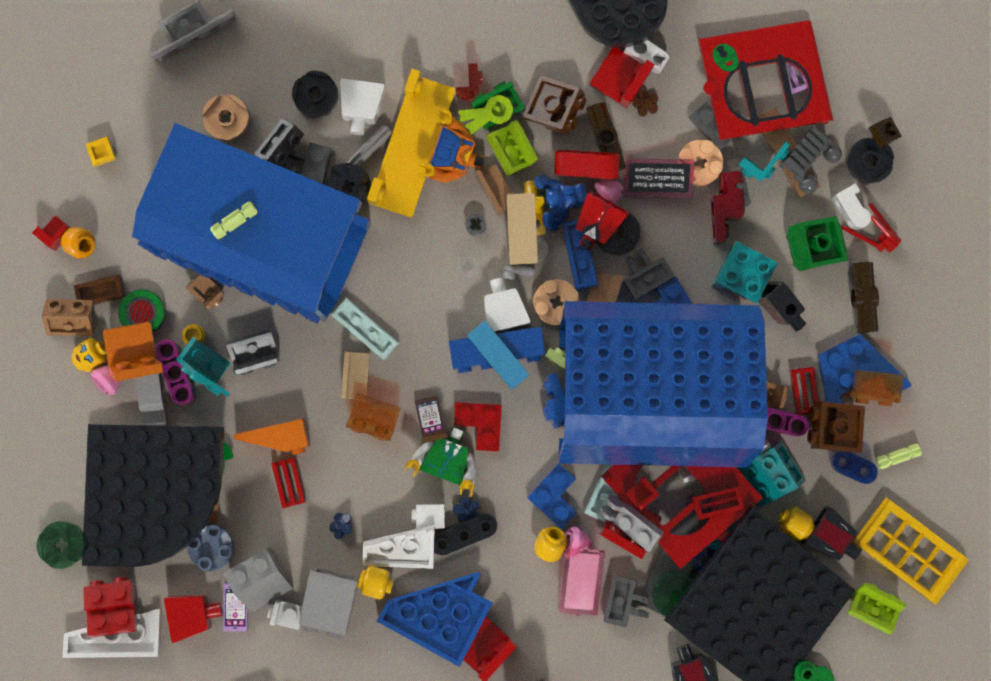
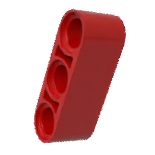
[554,150,620,179]

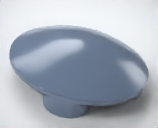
[187,524,234,571]

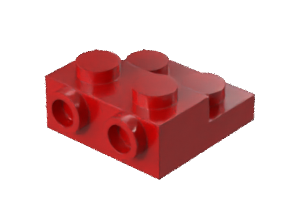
[83,577,137,638]

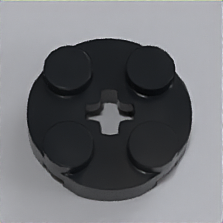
[292,71,339,118]
[846,138,894,185]
[324,162,371,204]
[596,213,641,256]

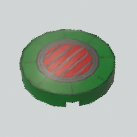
[118,289,166,333]

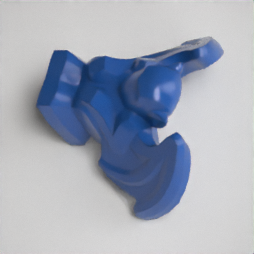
[534,174,587,231]

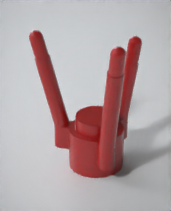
[841,203,902,253]

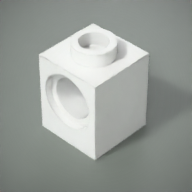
[412,504,445,529]

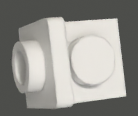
[267,599,303,630]

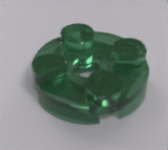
[36,521,85,569]
[651,571,693,616]

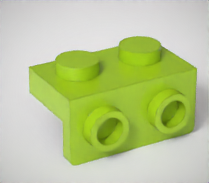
[486,120,538,177]
[848,583,907,635]

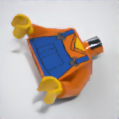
[418,109,486,183]

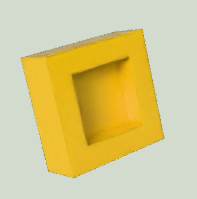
[85,136,117,167]

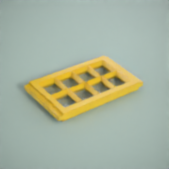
[853,497,969,605]

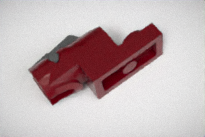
[710,171,751,245]

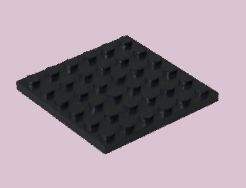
[664,506,855,681]

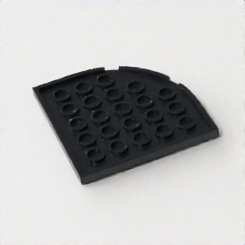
[82,424,224,567]

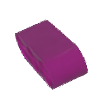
[156,339,196,406]
[766,407,809,437]

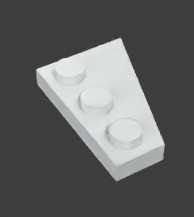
[363,525,435,569]

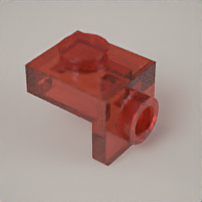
[456,63,483,100]

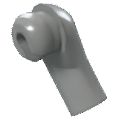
[503,264,535,281]

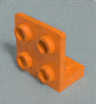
[103,322,163,382]

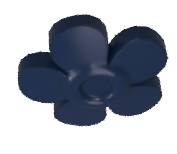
[453,496,480,522]
[329,513,352,539]

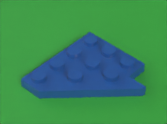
[377,572,493,667]

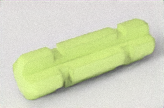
[210,201,258,239]
[876,444,922,469]

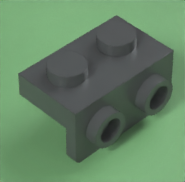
[254,118,305,166]
[226,329,280,375]

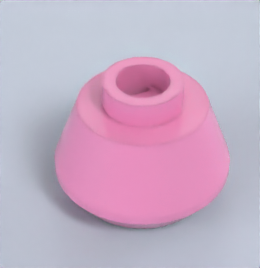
[593,179,623,205]
[91,365,122,395]
[563,527,591,558]

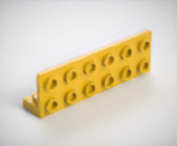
[367,69,456,218]

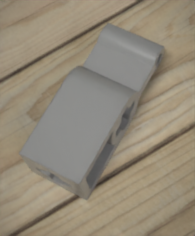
[135,372,168,426]

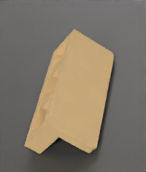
[506,193,538,265]

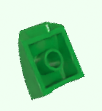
[786,216,848,272]

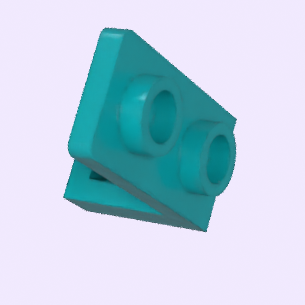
[739,140,791,182]

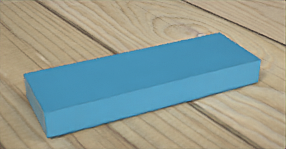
[467,321,529,390]

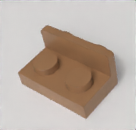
[41,299,95,336]

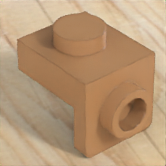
[185,274,225,310]
[767,382,788,409]

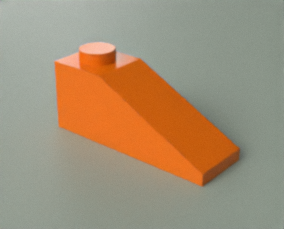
[233,419,311,455]

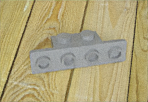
[150,0,233,61]

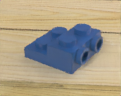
[542,373,565,429]

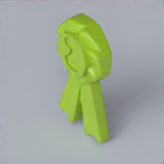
[458,95,514,135]

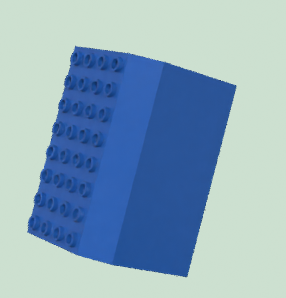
[132,123,371,324]
[559,301,768,467]

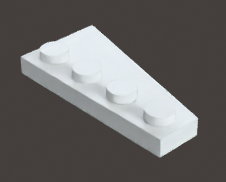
[62,609,162,658]

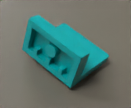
[711,241,777,303]
[176,337,231,397]
[736,440,806,507]

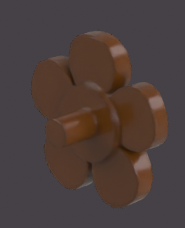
[632,90,658,117]

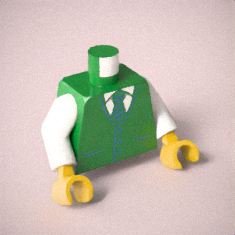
[404,427,476,497]

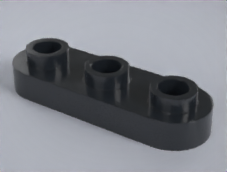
[434,513,497,556]

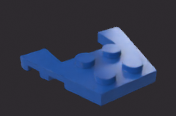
[817,334,912,404]

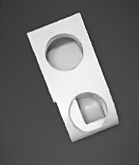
[624,40,670,74]
[831,183,871,230]

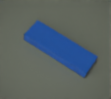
[562,219,599,291]

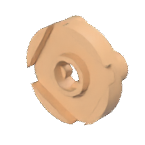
[203,94,250,142]
[676,140,723,187]
[533,279,579,326]

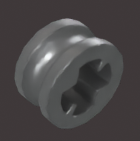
[465,214,486,236]

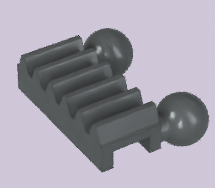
[779,126,842,194]

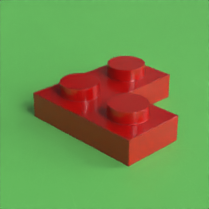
[454,402,502,452]

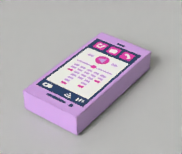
[223,583,248,631]

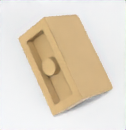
[341,351,370,400]

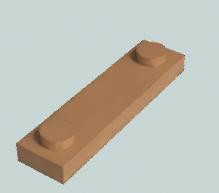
[758,107,821,199]

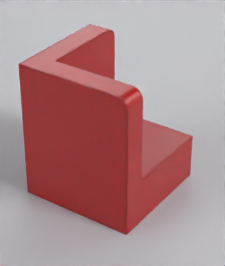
[32,216,71,251]
[625,476,660,512]

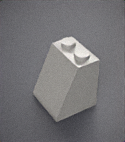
[223,548,293,612]
[299,567,360,638]

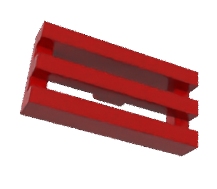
[789,367,819,415]
[271,457,306,509]
[692,485,745,520]

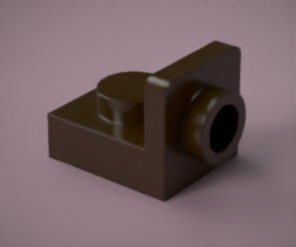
[869,117,902,148]

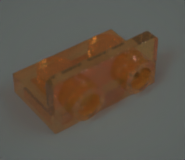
[848,370,904,406]
[346,393,401,441]

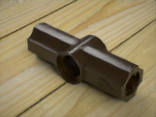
[586,102,627,171]
[851,262,879,333]

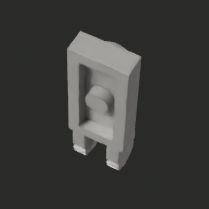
[599,495,664,553]

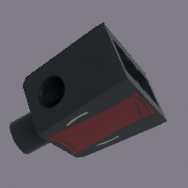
[759,281,806,332]
[800,506,862,560]
[671,644,718,681]

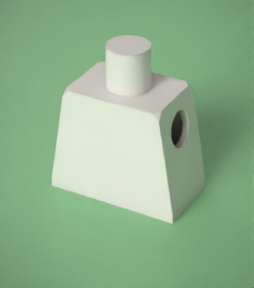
[340,79,386,135]
[484,278,531,333]

